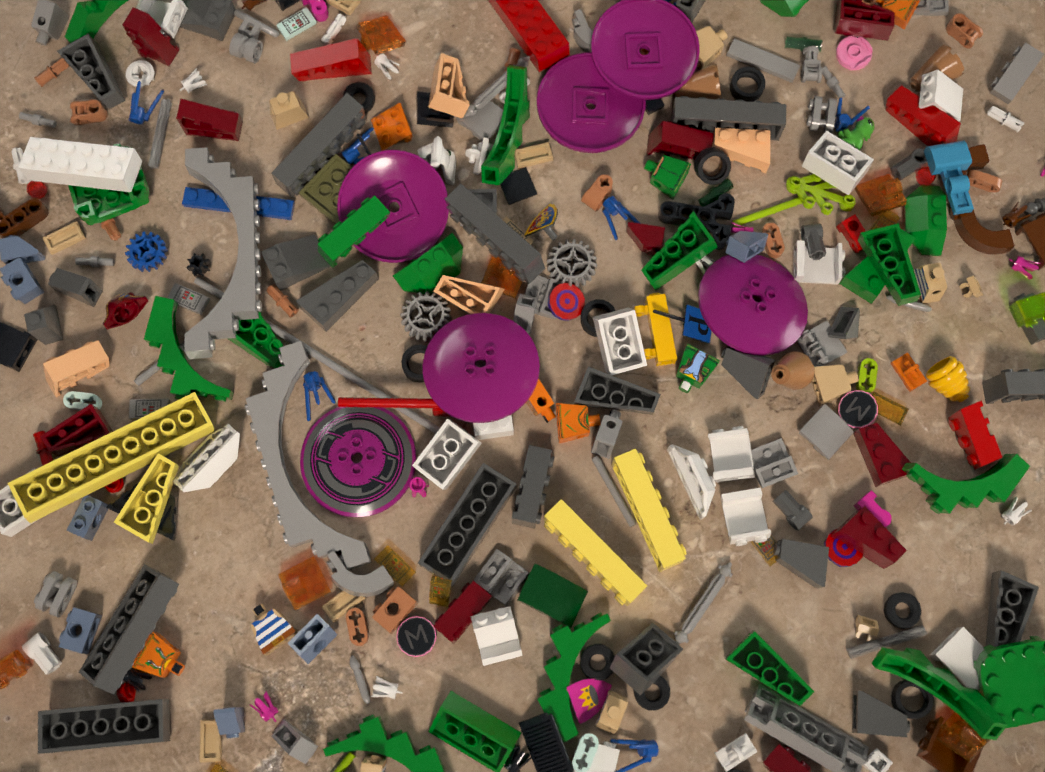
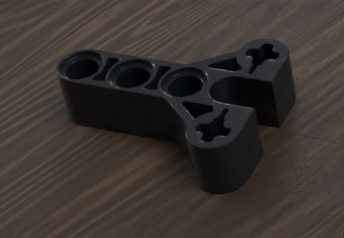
[658,193,735,250]

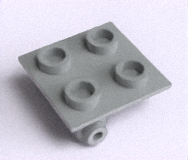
[797,321,847,367]

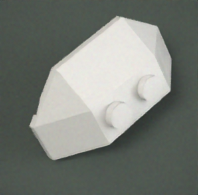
[173,424,240,492]
[667,444,716,520]

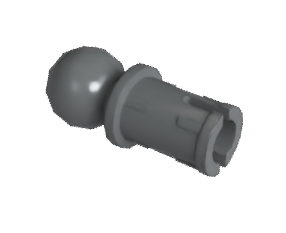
[1024,197,1045,216]

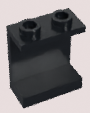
[0,322,38,372]

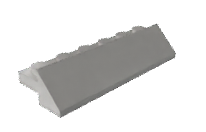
[744,684,869,772]

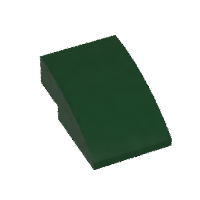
[517,563,588,628]

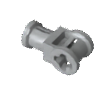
[801,46,822,83]

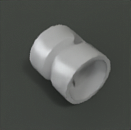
[229,33,263,63]

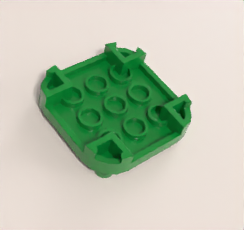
[68,143,150,225]
[973,636,1045,728]

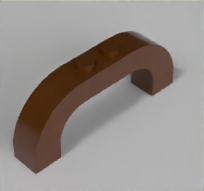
[945,144,1015,255]

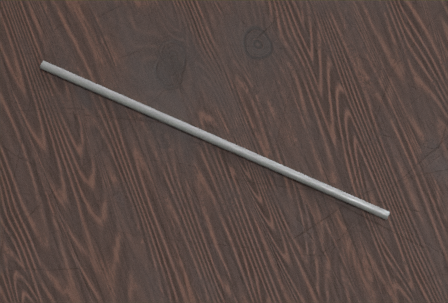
[194,277,440,434]

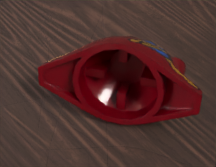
[103,292,148,330]

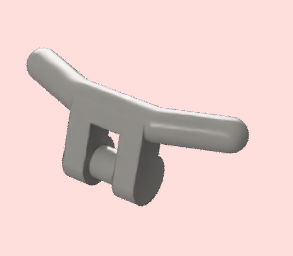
[234,9,279,39]

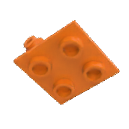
[371,103,412,151]

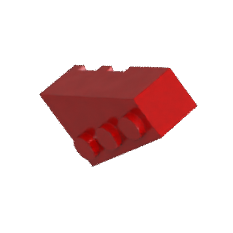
[948,400,1003,470]

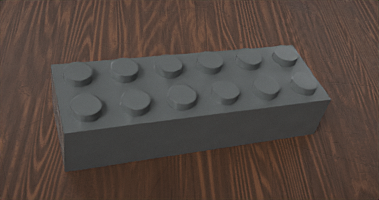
[271,93,366,198]
[671,96,786,141]
[445,184,545,284]
[418,463,517,587]
[79,564,179,694]
[38,699,170,754]

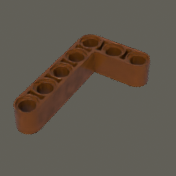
[0,198,49,239]

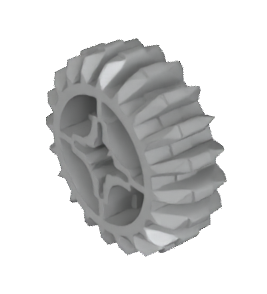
[547,239,597,288]
[400,291,452,342]

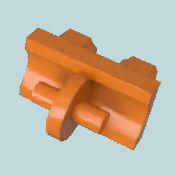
[891,353,927,392]

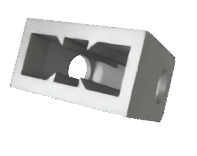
[31,0,70,46]
[591,410,623,459]

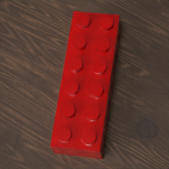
[488,0,570,72]

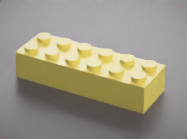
[612,449,687,572]
[544,499,647,606]

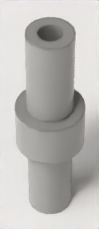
[822,66,846,98]
[19,112,56,128]
[75,256,115,267]

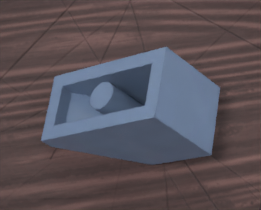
[725,231,768,262]
[0,235,45,265]
[214,707,245,739]

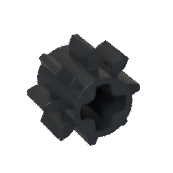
[187,253,211,277]

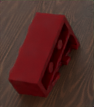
[835,0,895,41]
[122,7,180,67]
[176,99,243,141]
[40,404,113,457]
[853,423,911,487]
[830,506,907,569]
[433,581,492,644]
[763,744,811,772]

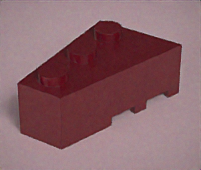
[647,121,713,160]

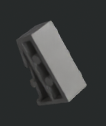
[990,43,1044,104]

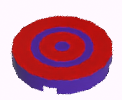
[548,283,585,321]
[824,528,863,567]

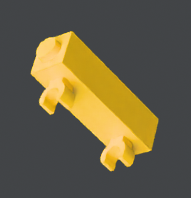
[634,292,677,366]

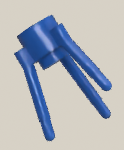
[129,81,164,125]
[834,98,870,132]
[341,127,373,164]
[602,196,641,240]
[303,371,336,421]
[610,739,659,772]

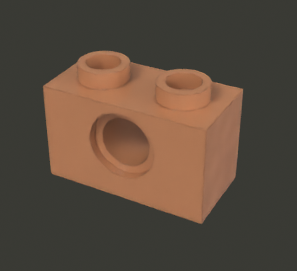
[372,586,418,634]

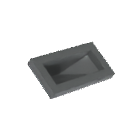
[828,306,860,339]

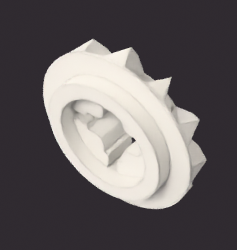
[126,60,156,88]

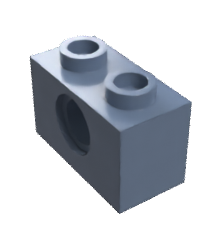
[0,257,44,304]
[67,495,108,541]
[59,607,103,654]
[287,614,337,664]

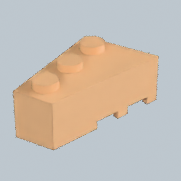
[428,53,470,118]
[712,128,770,173]
[434,275,505,314]
[43,340,110,397]

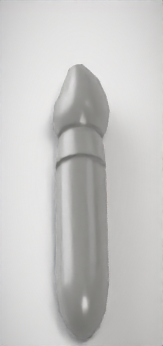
[886,295,932,312]
[350,655,370,704]

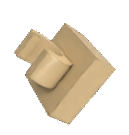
[960,275,984,298]
[855,615,879,641]

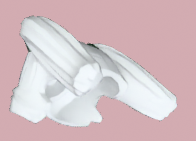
[417,136,456,185]

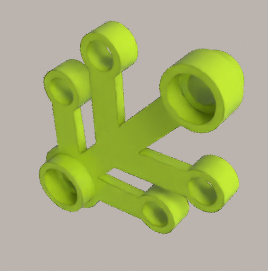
[786,173,856,215]

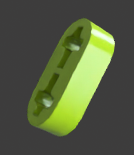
[856,358,878,393]

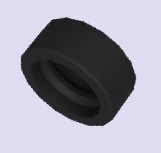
[730,67,766,102]
[694,147,731,185]
[581,299,615,337]
[401,344,427,383]
[891,680,934,719]

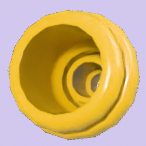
[926,356,970,402]

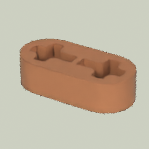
[967,170,1003,192]
[761,223,785,258]
[346,608,369,646]

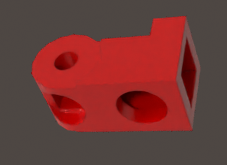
[836,214,865,253]

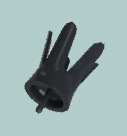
[123,667,152,693]
[504,745,533,772]

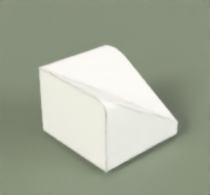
[862,748,893,772]

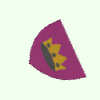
[566,679,612,724]

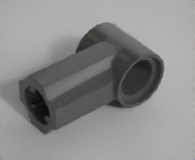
[890,148,927,181]
[800,224,826,260]
[773,490,813,531]

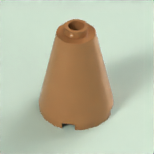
[910,44,964,92]
[673,64,722,100]
[771,352,815,390]

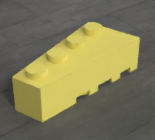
[114,453,179,544]

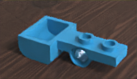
[924,141,974,215]

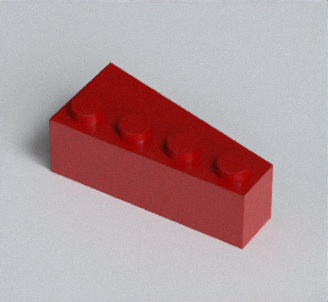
[290,38,372,81]
[885,85,961,146]

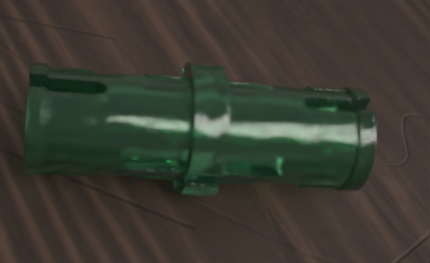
[784,36,823,52]
[698,178,734,207]

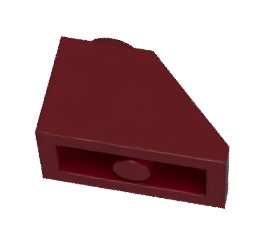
[626,222,665,256]

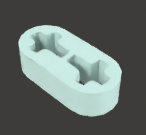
[63,391,102,411]
[572,733,599,772]

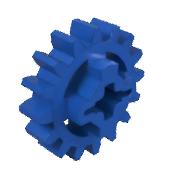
[125,231,168,272]

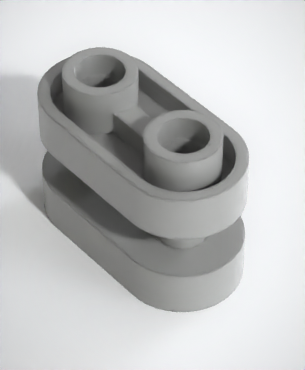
[806,96,837,133]
[34,571,77,618]

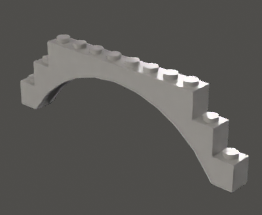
[185,147,262,359]
[245,341,372,570]

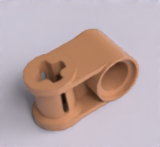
[946,13,983,49]
[70,99,108,125]
[581,175,613,212]

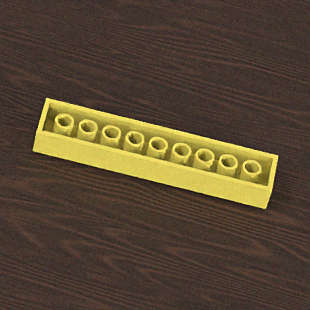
[8,392,215,523]

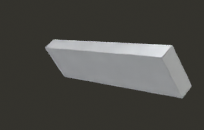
[726,38,800,83]

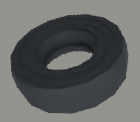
[343,82,375,113]
[884,592,922,629]
[580,644,615,681]
[634,676,670,711]

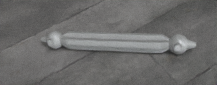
[465,56,530,117]
[674,562,733,645]

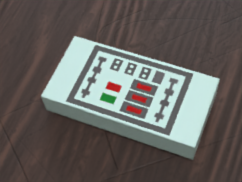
[277,7,317,41]

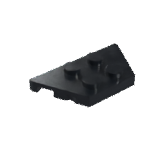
[106,482,178,541]

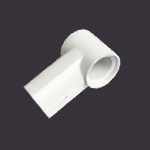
[22,632,62,675]

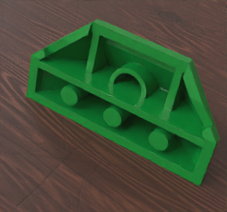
[904,185,947,256]
[393,232,463,295]

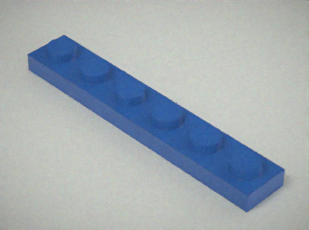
[182,187,295,220]

